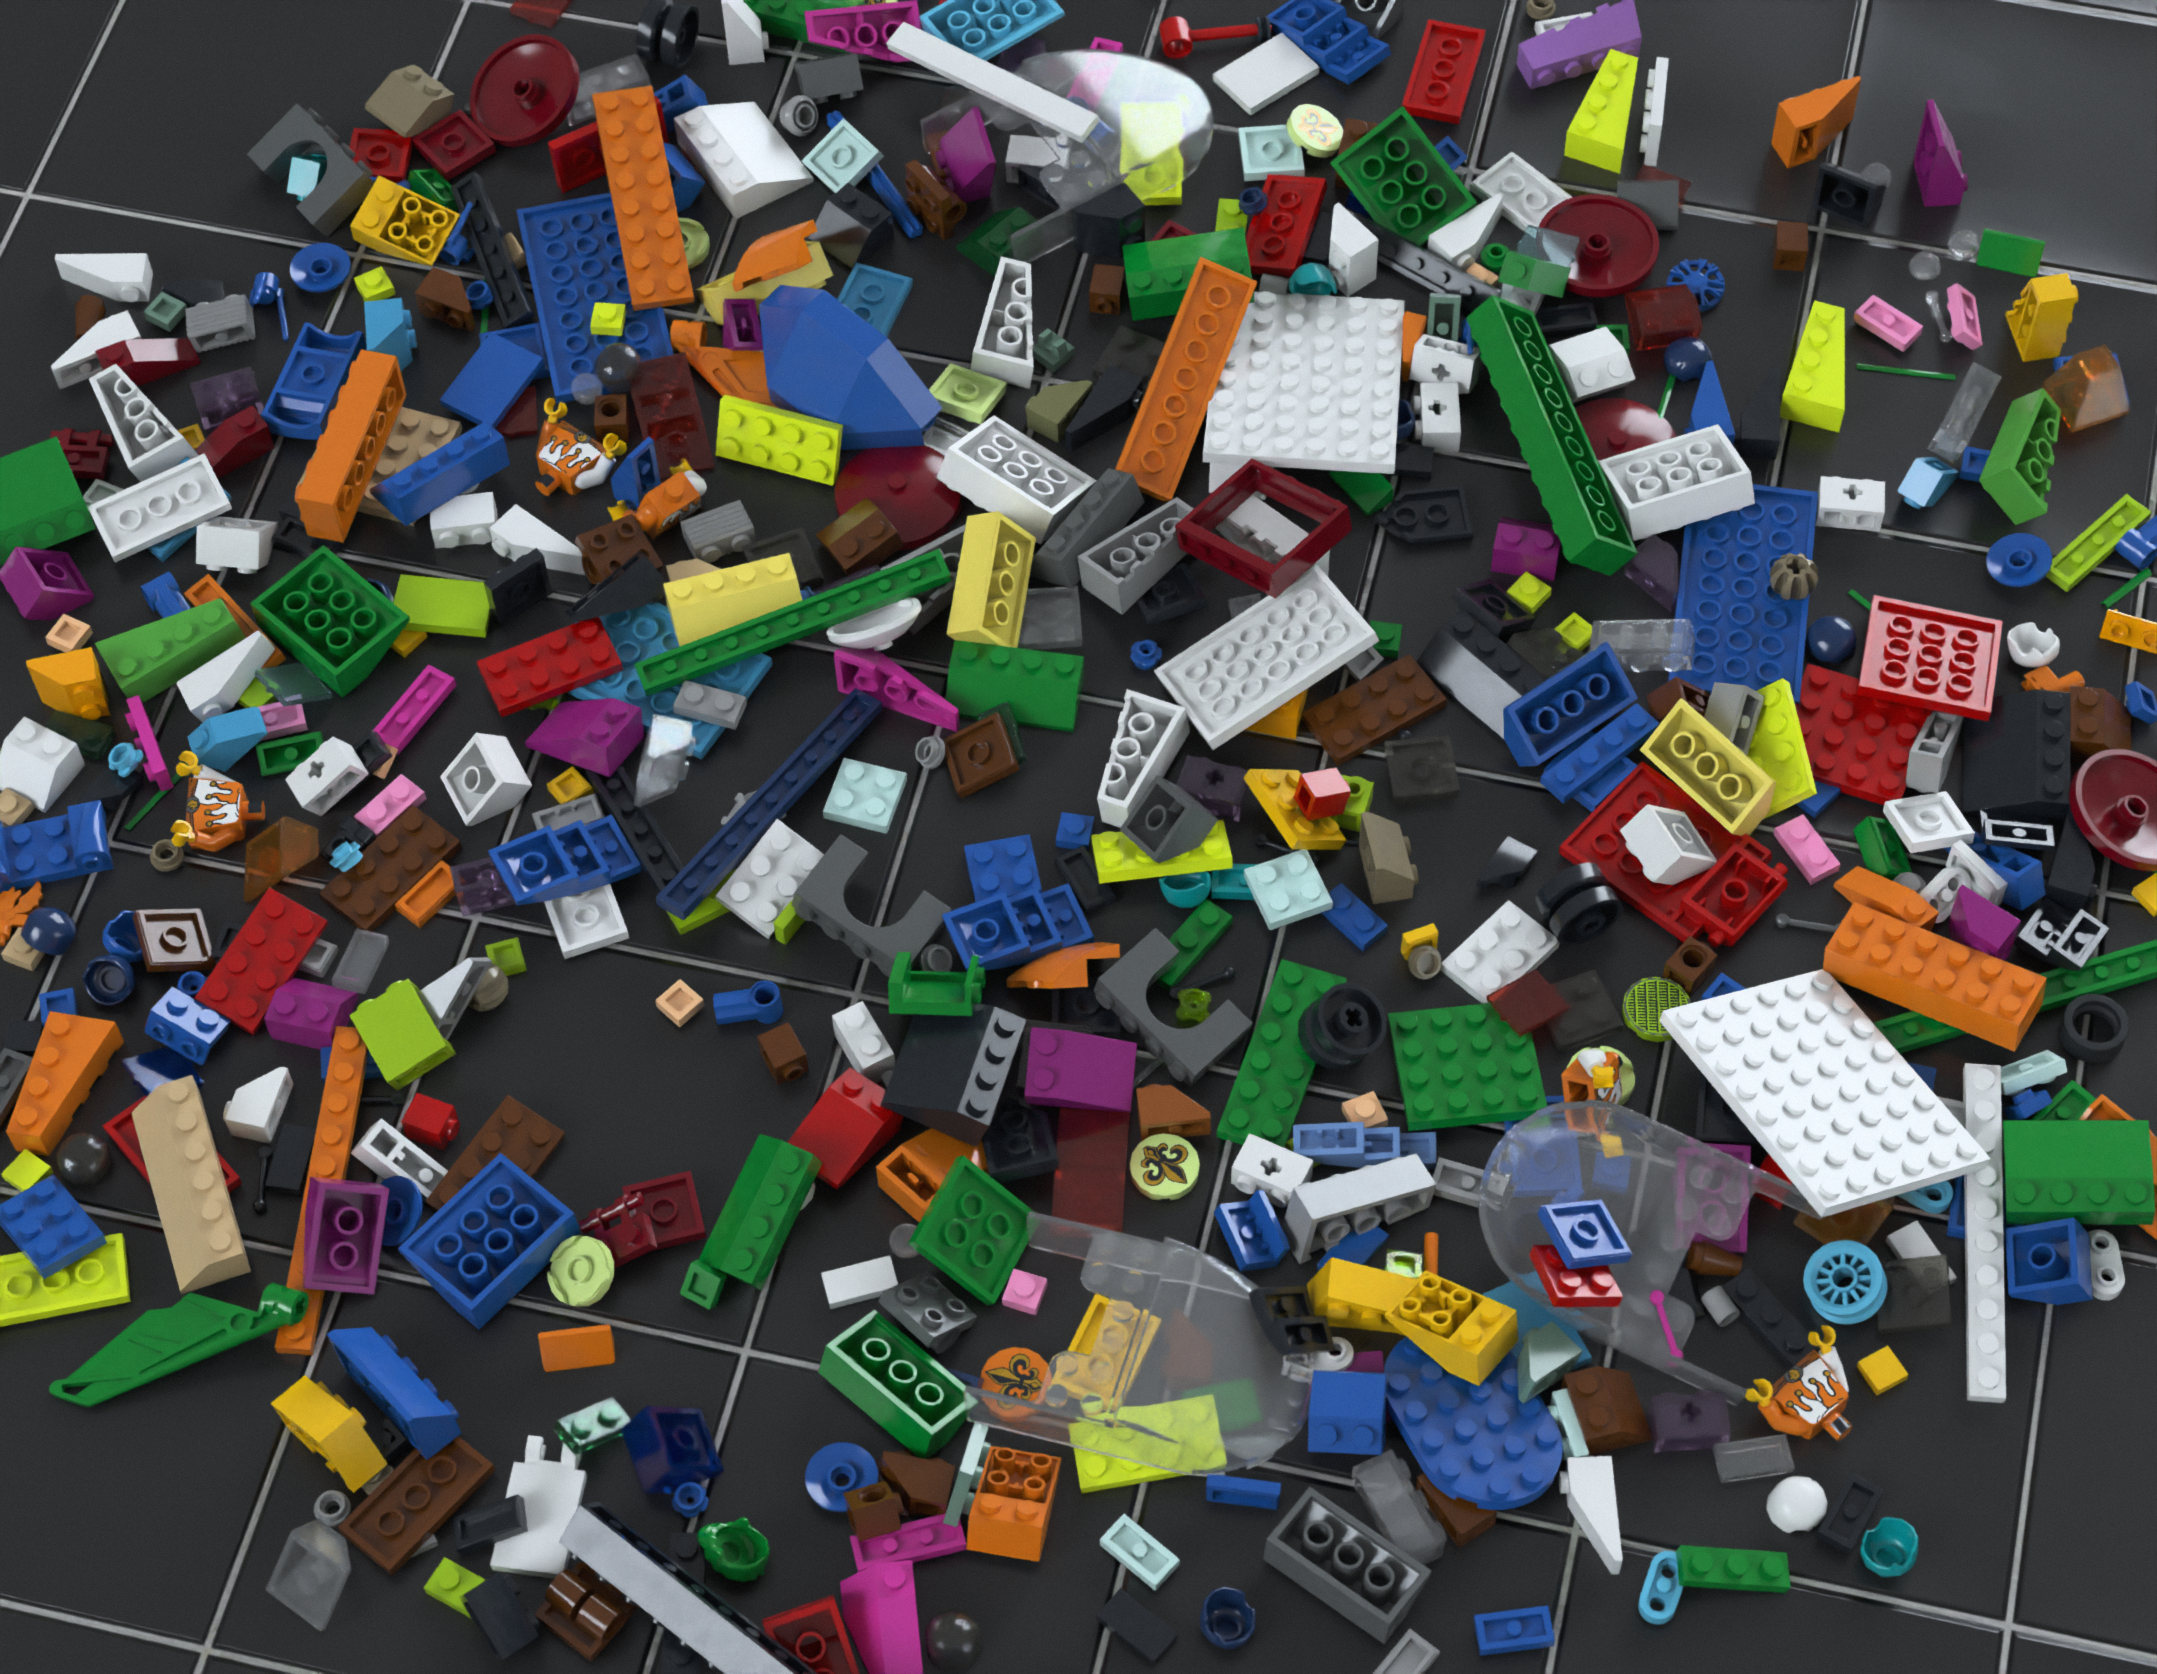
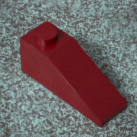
[95,338,201,387]
[195,405,275,479]

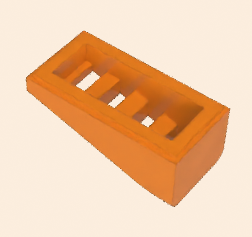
[1401,311,1428,382]

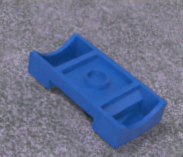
[261,322,367,440]
[0,800,114,892]

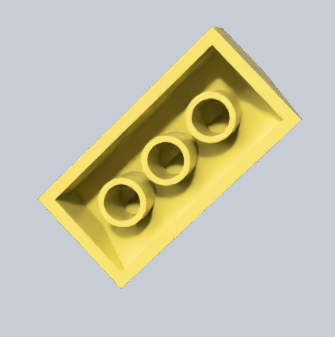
[695,241,833,325]
[947,511,1036,648]
[663,553,802,647]
[1640,698,1776,836]

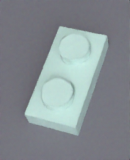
[2001,1050,2067,1096]
[1547,1388,1589,1461]
[1099,1514,1180,1591]

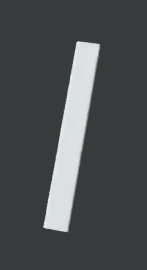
[886,22,1099,143]

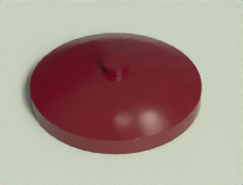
[469,34,580,147]
[1535,194,1659,297]
[1575,398,1677,461]
[835,445,962,550]
[2069,749,2157,871]

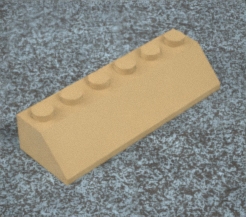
[131,1075,251,1294]

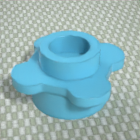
[108,743,144,777]
[330,842,363,872]

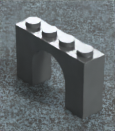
[247,103,375,237]
[791,834,952,977]
[1093,928,1253,1087]

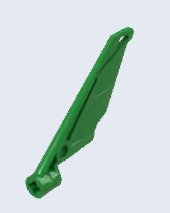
[49,1282,309,1408]

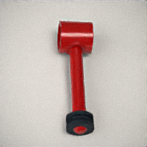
[1159,16,1272,59]

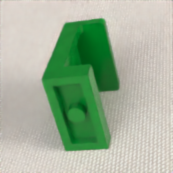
[888,952,986,1016]

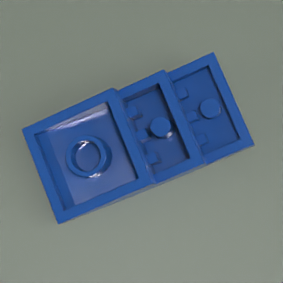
[1263,0,1391,85]
[488,815,641,905]
[942,883,1094,972]

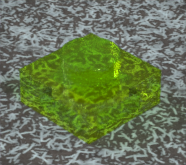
[1384,1249,1422,1279]

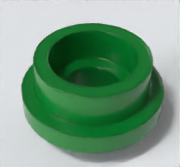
[1481,243,1510,272]

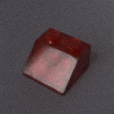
[1624,284,1703,351]

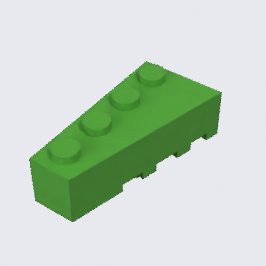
[1979,388,2061,525]
[95,598,246,703]

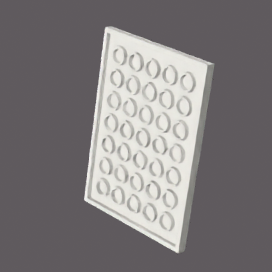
[1203,291,1405,474]
[1659,969,1991,1218]

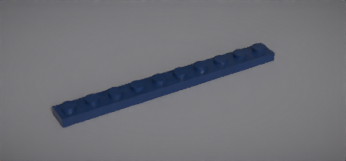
[656,688,882,920]

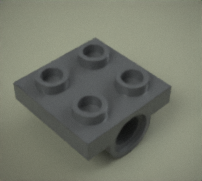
[878,1271,977,1354]

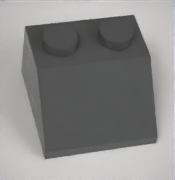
[794,52,863,104]
[1119,775,1218,863]

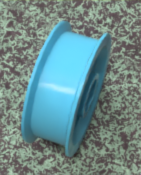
[1803,1240,1887,1325]

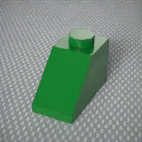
[1498,251,1571,298]

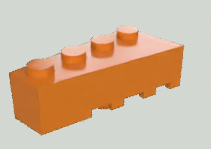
[6,1011,124,1156]

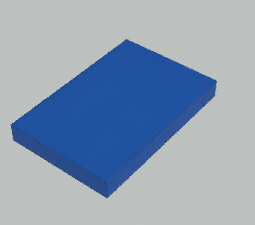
[439,332,544,429]

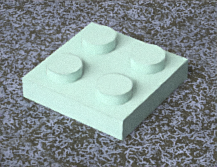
[802,118,884,193]
[1238,125,1304,181]
[823,758,907,834]
[1244,850,1333,930]

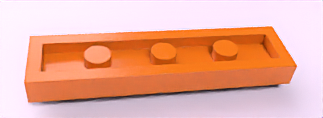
[183,573,286,678]

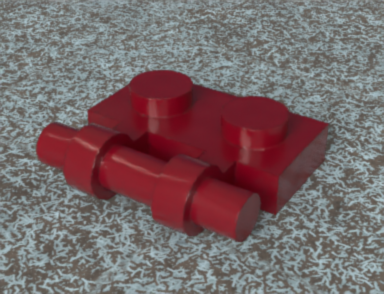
[50,428,115,480]
[579,1192,657,1269]

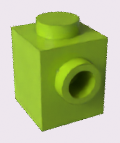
[1331,775,1374,832]

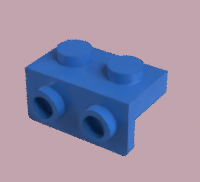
[144,987,231,1065]
[1214,1190,1290,1272]

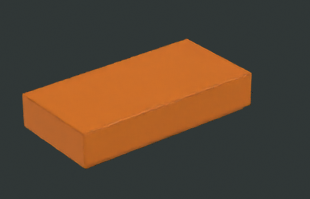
[394,860,467,928]

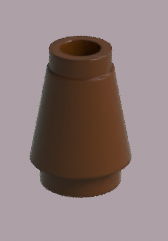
[75,295,106,340]
[1687,1239,1743,1277]

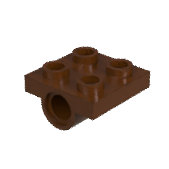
[905,159,967,241]
[575,514,664,584]
[534,1562,640,1662]

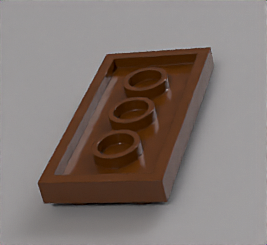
[1301,654,1447,766]
[318,805,462,936]
[425,1095,565,1213]
[338,1436,496,1576]

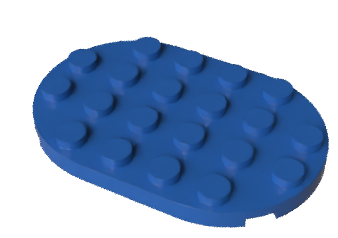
[1383,1336,1563,1510]

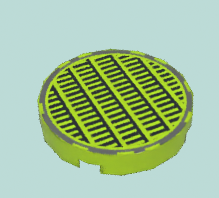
[1622,977,1691,1042]

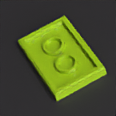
[393,574,491,638]

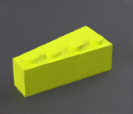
[1564,49,1638,174]
[1780,300,1845,433]

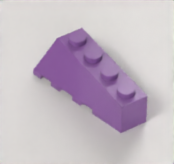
[1517,0,1642,89]

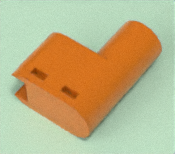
[2021,665,2085,692]

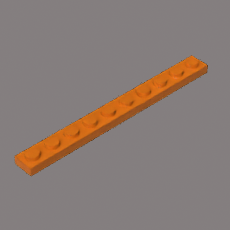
[275,1026,369,1355]

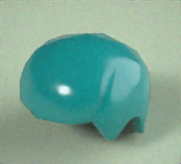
[1288,262,1337,296]
[1159,871,1212,908]
[1860,1517,1919,1577]

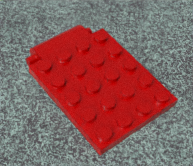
[1559,761,1788,948]

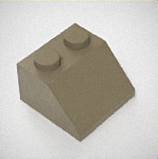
[365,65,454,138]
[1359,812,1419,904]

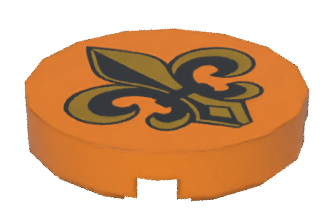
[981,1347,1052,1418]

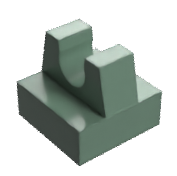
[1032,328,1075,373]

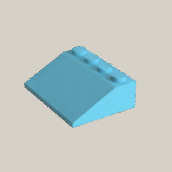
[919,0,1065,61]

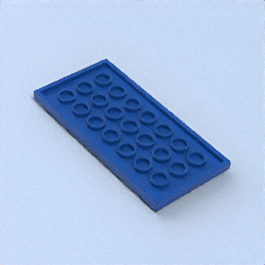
[516,192,679,404]
[1668,484,1818,704]

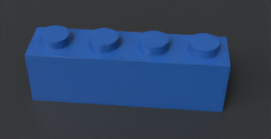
[369,421,510,526]
[1503,641,1638,767]
[327,1327,462,1460]

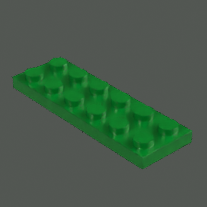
[1216,959,1347,1148]

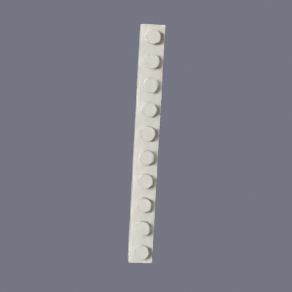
[1963,1063,2006,1403]

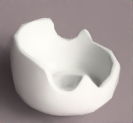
[2007,622,2060,667]
[1766,1476,1828,1533]

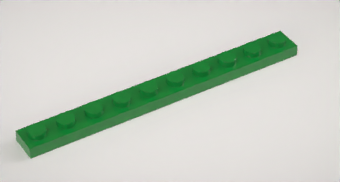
[634,549,952,696]
[1873,939,2157,1054]

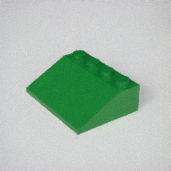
[1330,106,1478,247]
[1122,227,1255,321]
[0,436,96,565]
[250,545,410,698]
[2003,1120,2155,1225]

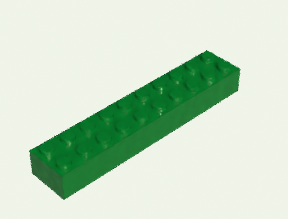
[1466,295,1638,576]

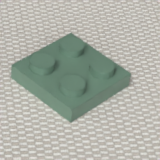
[943,1422,991,1527]

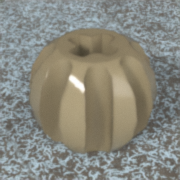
[1770,553,1818,601]
[468,963,508,1012]

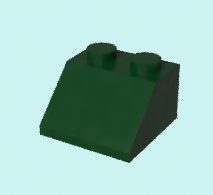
[956,207,1042,277]

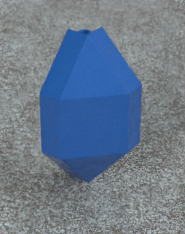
[759,285,943,450]

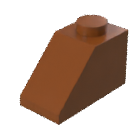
[1136,1084,1211,1142]

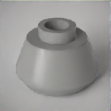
[779,95,818,137]

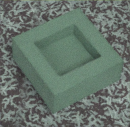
[143,292,187,332]

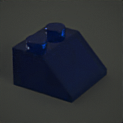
[621,1406,725,1493]

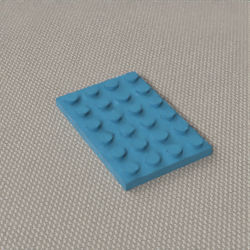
[567,602,773,760]

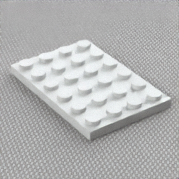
[1154,564,1379,750]

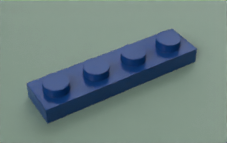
[1540,703,1660,804]

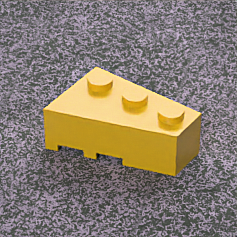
[2005,273,2079,362]
[1307,1257,1417,1335]
[271,1375,388,1493]

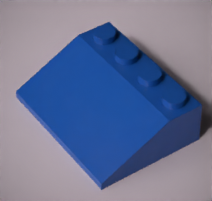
[398,1153,581,1330]

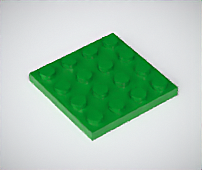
[1388,1000,1548,1131]

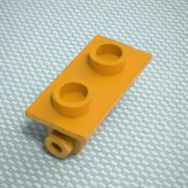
[2099,609,2157,654]

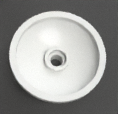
[827,597,921,651]

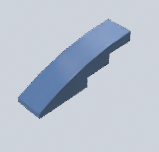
[1293,1122,1437,1170]

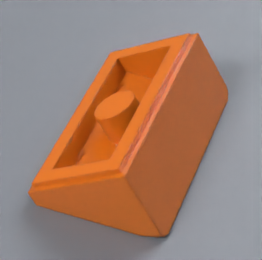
[538,1324,616,1372]

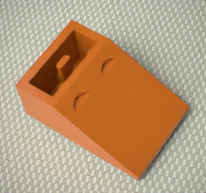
[1771,76,1861,169]
[876,1128,989,1222]
[966,1446,1062,1562]

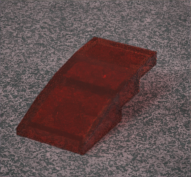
[624,352,714,479]
[1051,1108,1130,1236]

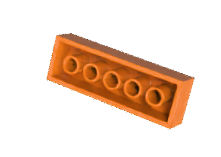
[295,349,407,543]
[1823,902,2047,1052]

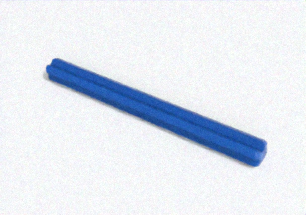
[826,110,923,239]

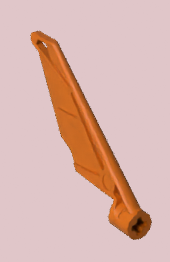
[670,320,780,409]

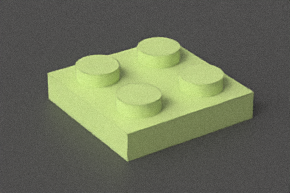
[929,363,1007,425]

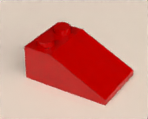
[787,1067,903,1190]
[762,1595,859,1674]

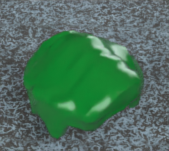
[697,1517,770,1582]

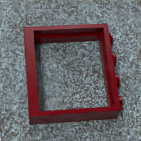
[1175,458,1352,599]

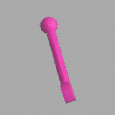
[1649,1290,1683,1363]

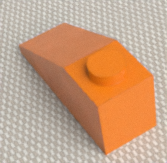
[1833,866,1939,932]

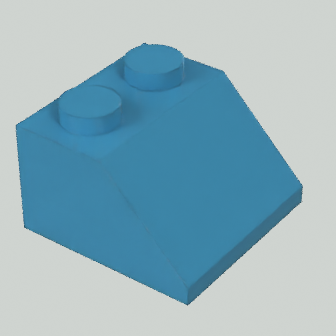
[364,298,417,371]

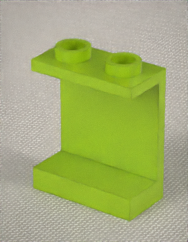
[349,979,456,1091]

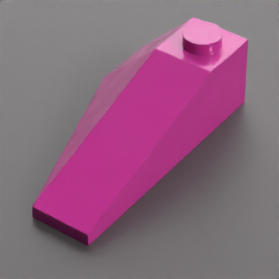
[804,0,922,63]
[834,647,960,732]
[840,1560,923,1674]

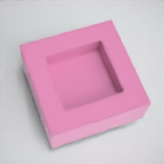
[1002,1269,1048,1315]

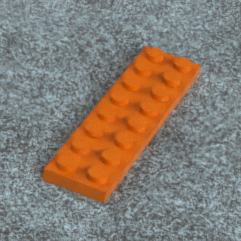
[592,86,694,311]
[1114,257,1258,501]

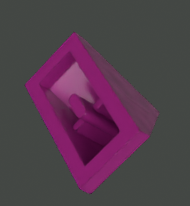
[723,299,763,351]

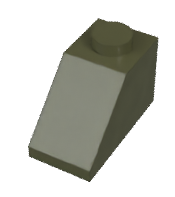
[1025,380,1093,443]

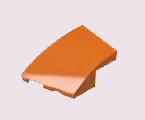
[732,219,818,292]
[1006,942,1120,989]

